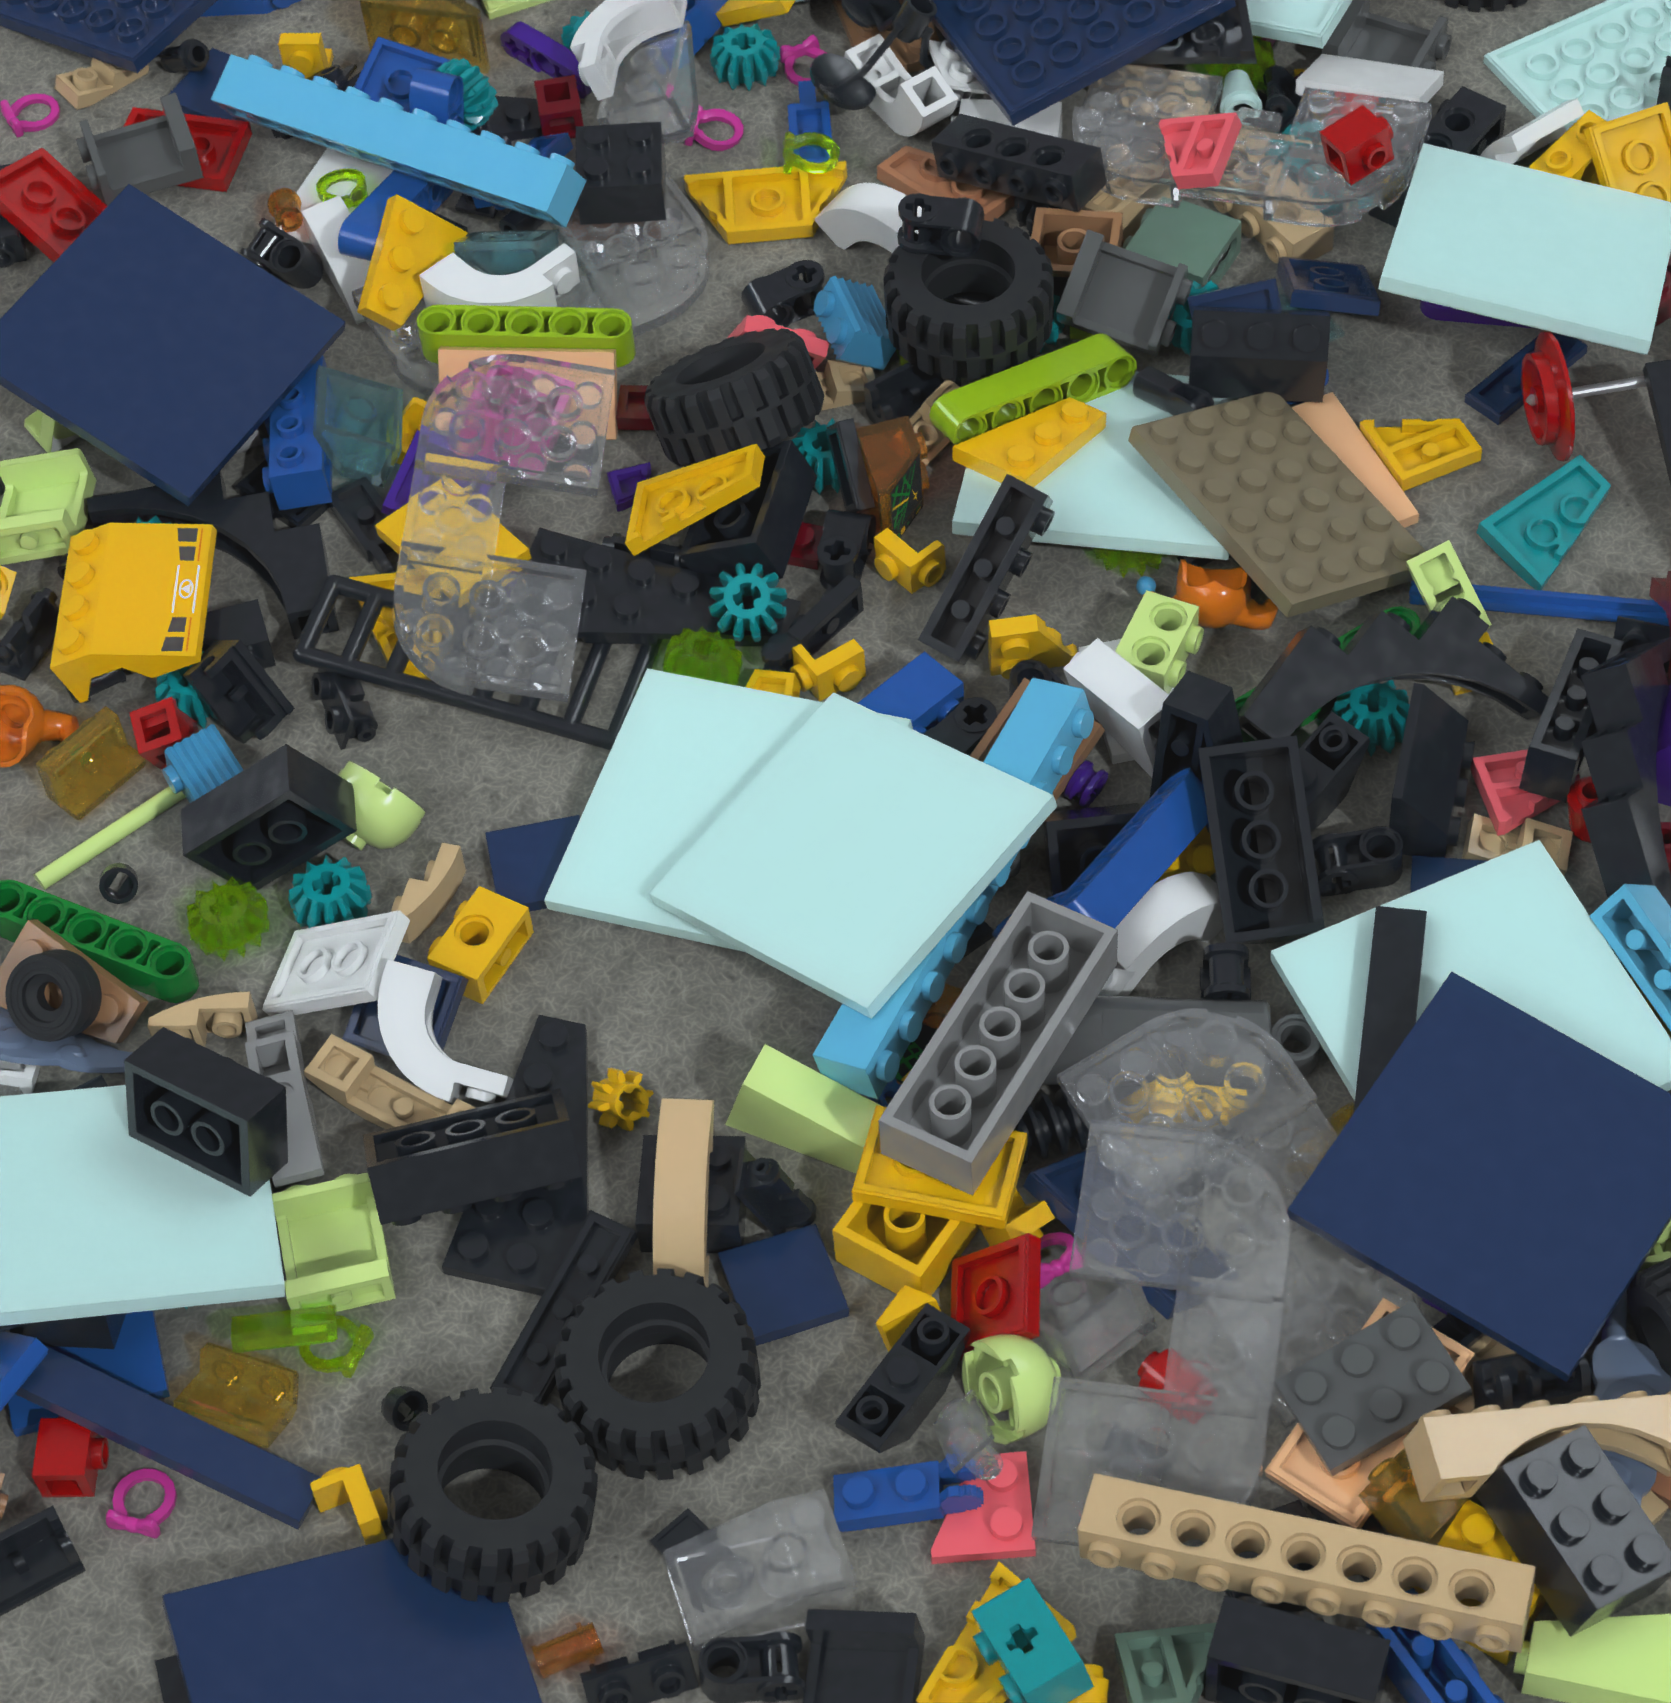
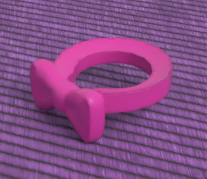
[779,35,826,85]
[0,93,60,137]
[685,105,744,151]
[1040,1232,1084,1289]
[106,1468,177,1538]

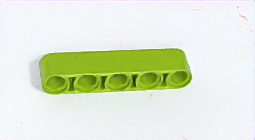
[417,305,636,368]
[929,333,1137,445]

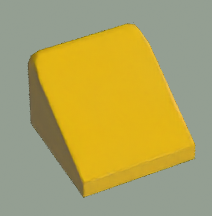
[876,1285,941,1352]

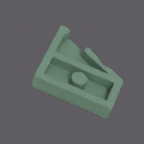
[1115,1623,1216,1703]

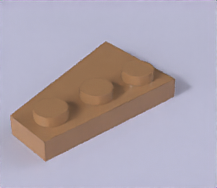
[0,919,149,1043]

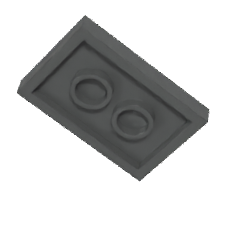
[1274,1300,1472,1477]

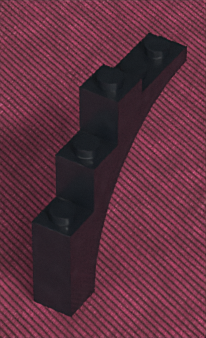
[87,470,339,640]
[1237,596,1549,741]

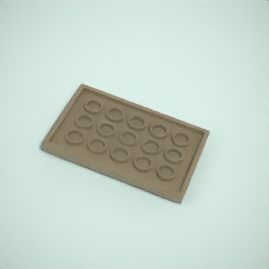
[1128,392,1426,618]

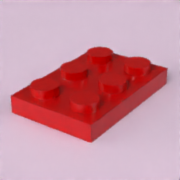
[124,107,252,192]
[0,147,107,263]

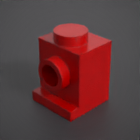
[129,697,199,769]

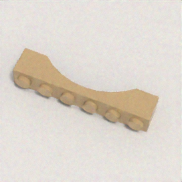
[1403,1391,1671,1502]

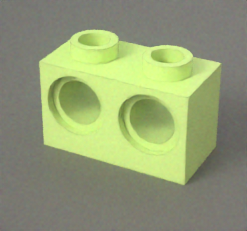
[1406,540,1492,629]
[1115,590,1204,694]

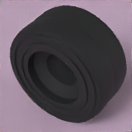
[5,949,102,1042]

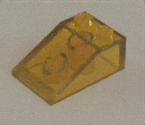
[360,0,490,74]

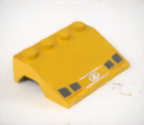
[50,523,217,703]

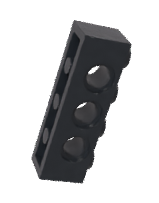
[1366,86,1506,228]
[931,114,1107,212]
[1519,628,1624,803]

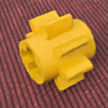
[587,1067,654,1131]

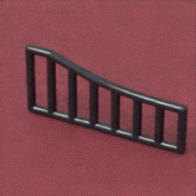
[293,575,663,750]

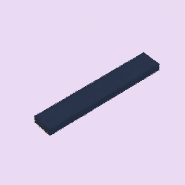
[15,1346,321,1530]

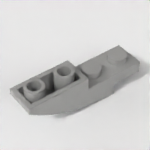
[245,1010,325,1188]

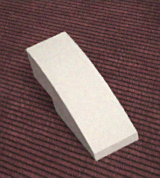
[301,195,371,324]

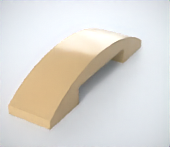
[304,1034,475,1129]
[653,1098,714,1288]

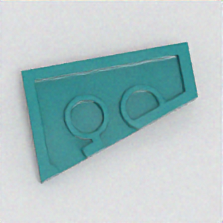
[1476,455,1611,590]

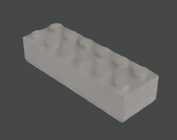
[878,891,1118,1196]

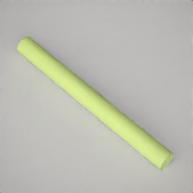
[34,786,186,890]

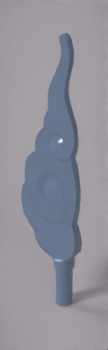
[0,1007,133,1073]
[1589,1288,1671,1506]

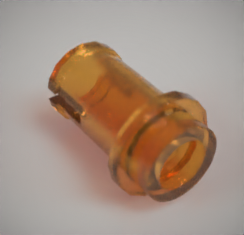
[267,188,303,232]
[531,1621,605,1680]

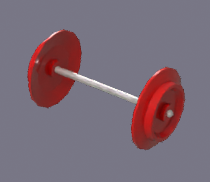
[1521,331,1647,462]

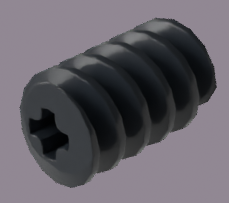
[1014,1080,1123,1164]

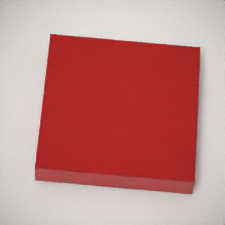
[951,1233,1041,1360]

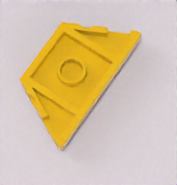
[684,161,847,244]

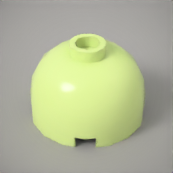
[338,761,425,851]
[962,1334,1061,1445]

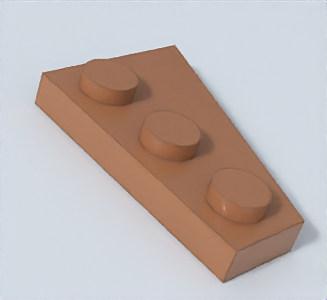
[877,146,1015,222]

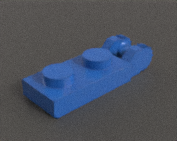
[833,1454,984,1532]

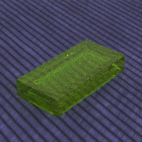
[230,1305,338,1353]

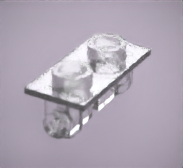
[933,1389,1003,1480]

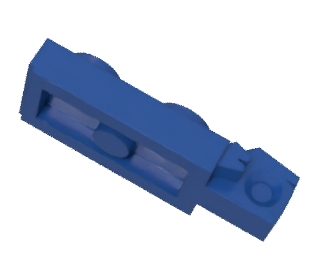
[787,80,834,166]

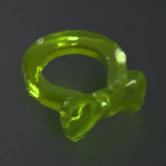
[782,131,840,175]
[316,168,368,209]
[299,1315,374,1378]

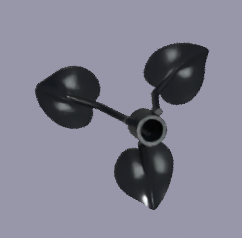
[810,0,937,110]

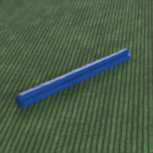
[1409,580,1669,626]

